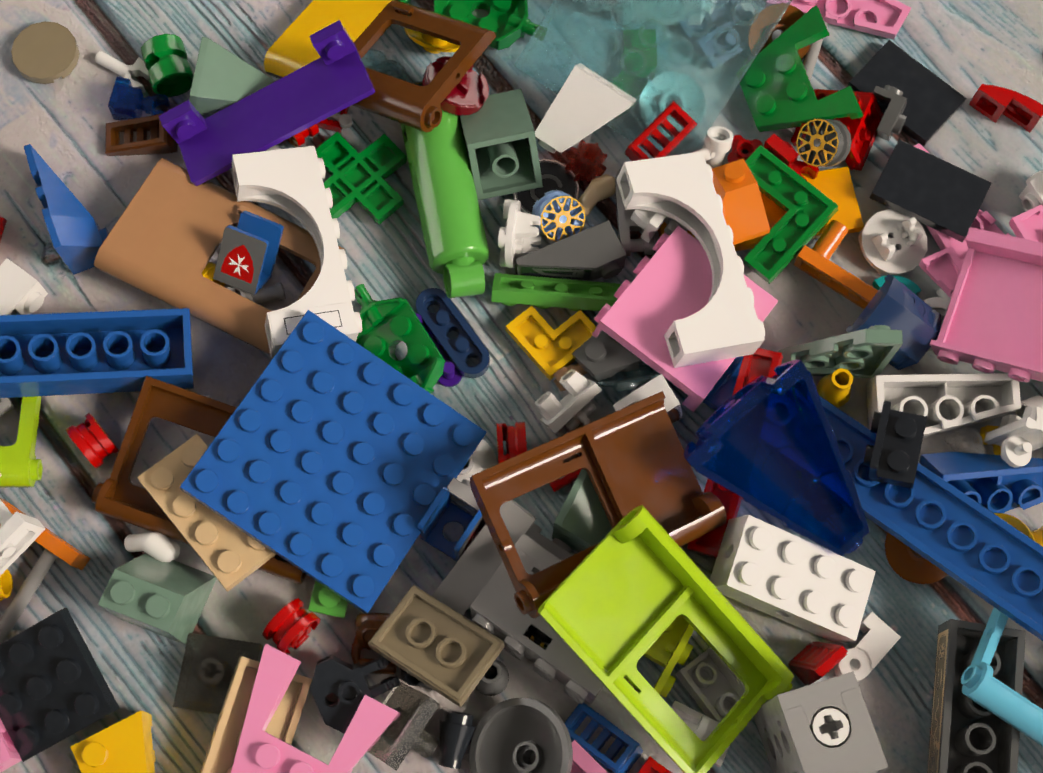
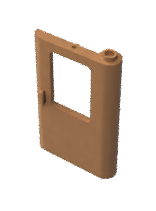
[94,158,345,355]

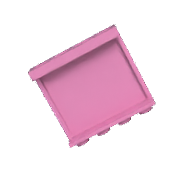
[592,226,778,412]
[930,227,1043,383]

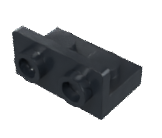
[863,401,927,489]

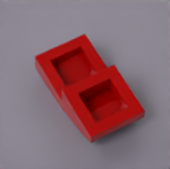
[969,84,1043,133]

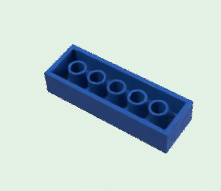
[0,308,194,398]

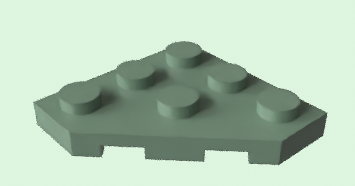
[778,325,903,378]

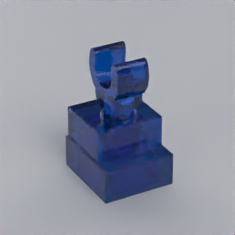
[108,77,170,121]

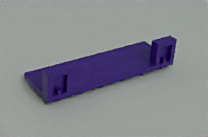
[159,20,375,186]

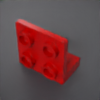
[791,89,884,171]

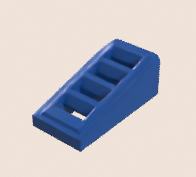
[564,702,643,773]

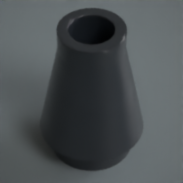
[438,710,476,769]

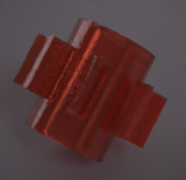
[565,140,608,184]

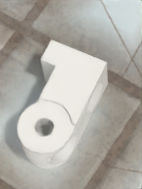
[833,612,901,682]

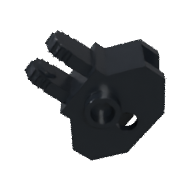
[310,654,401,734]

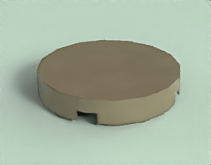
[11,21,80,84]

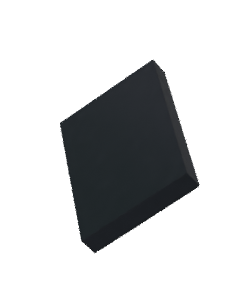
[847,40,967,147]
[869,139,992,242]

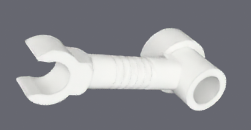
[692,126,734,167]

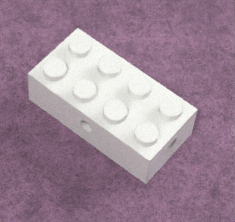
[710,515,876,642]

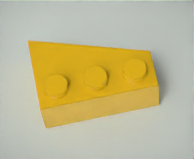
[71,710,156,773]

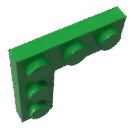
[743,145,838,284]

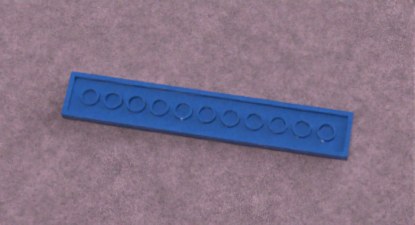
[703,356,1043,641]

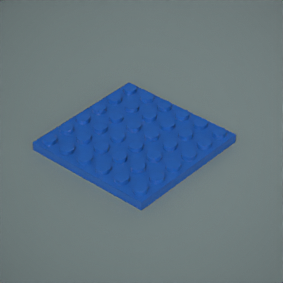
[180,310,487,614]

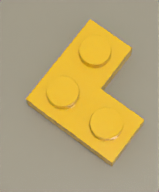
[505,305,596,381]

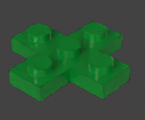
[316,132,407,225]

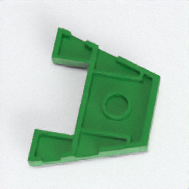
[736,6,863,132]

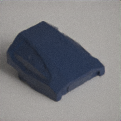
[845,274,941,370]

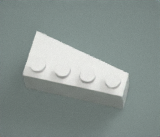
[866,373,1021,438]

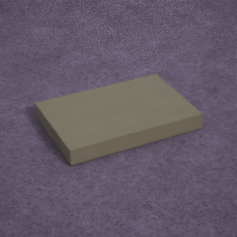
[368,585,505,707]

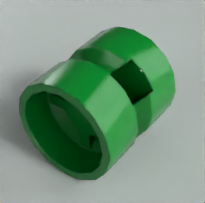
[141,34,194,97]

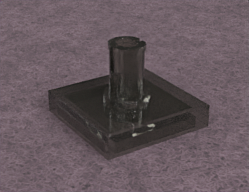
[173,633,263,715]
[367,681,440,771]

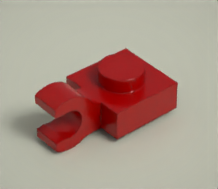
[763,133,819,181]

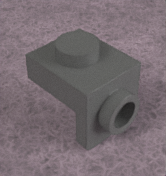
[873,85,907,141]

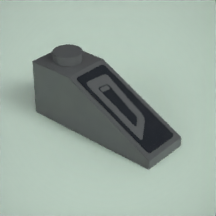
[515,220,626,281]

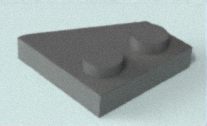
[572,330,644,381]

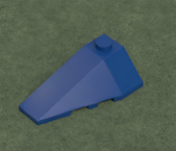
[24,144,109,275]
[919,452,1043,513]

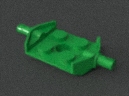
[434,0,548,50]
[354,284,445,393]

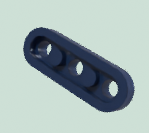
[416,288,490,378]

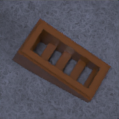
[105,114,178,156]

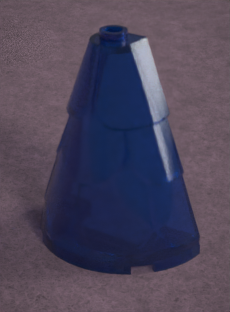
[684,360,870,556]

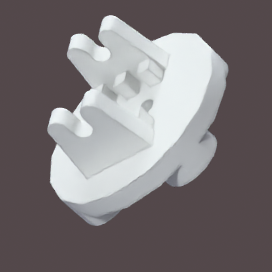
[498,199,541,268]
[858,209,927,276]

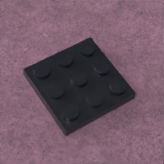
[0,608,120,762]

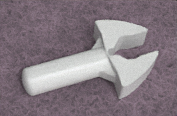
[95,51,150,93]

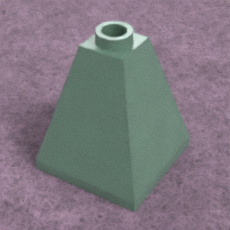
[189,37,275,119]

